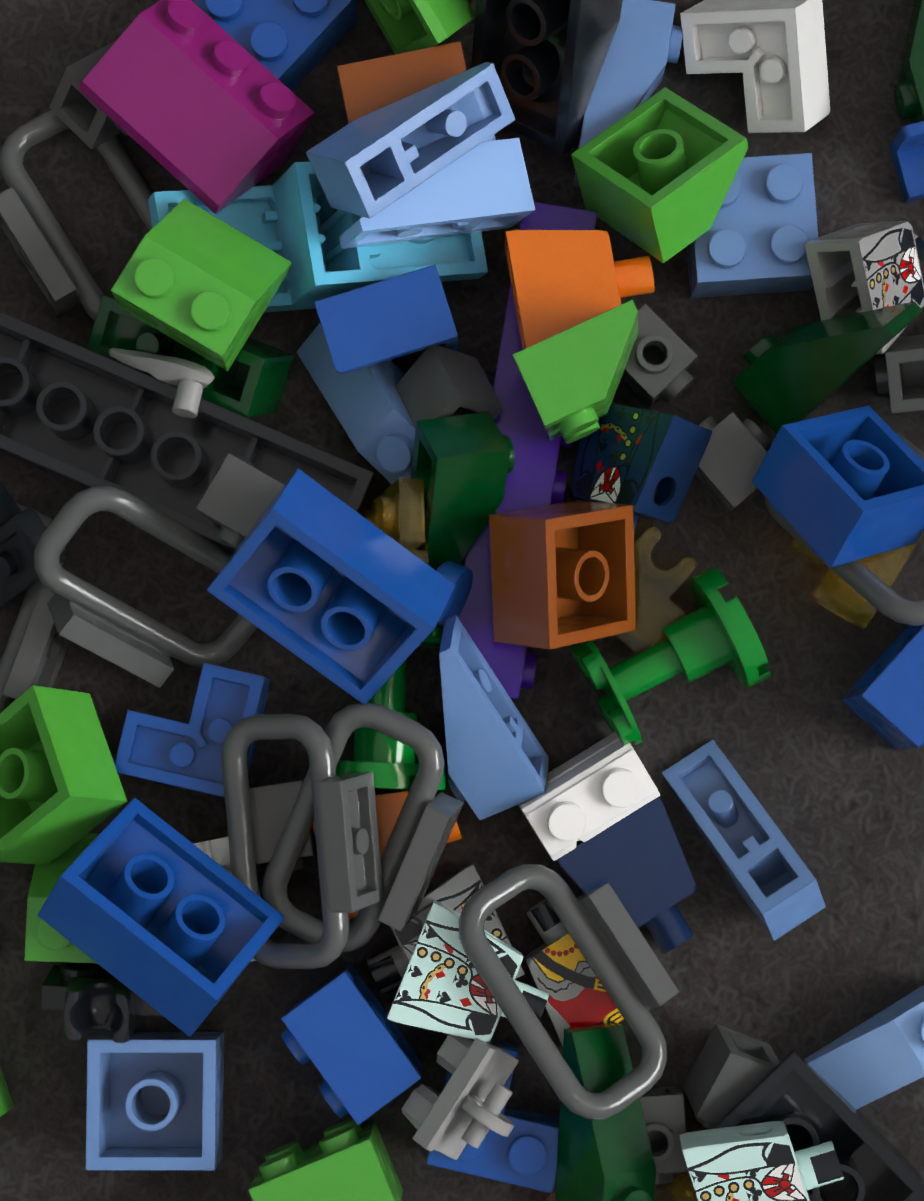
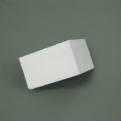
[680,0,830,133]

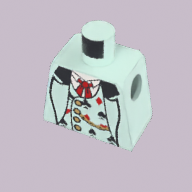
[387,900,549,1042]
[679,1121,844,1201]

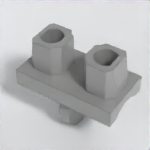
[402,1034,519,1160]

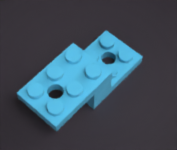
[148,162,488,312]

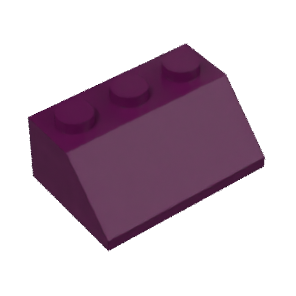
[79,0,315,214]

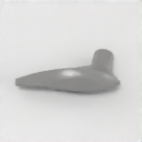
[109,348,215,418]

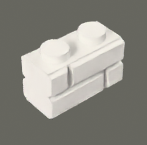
[518,732,660,861]

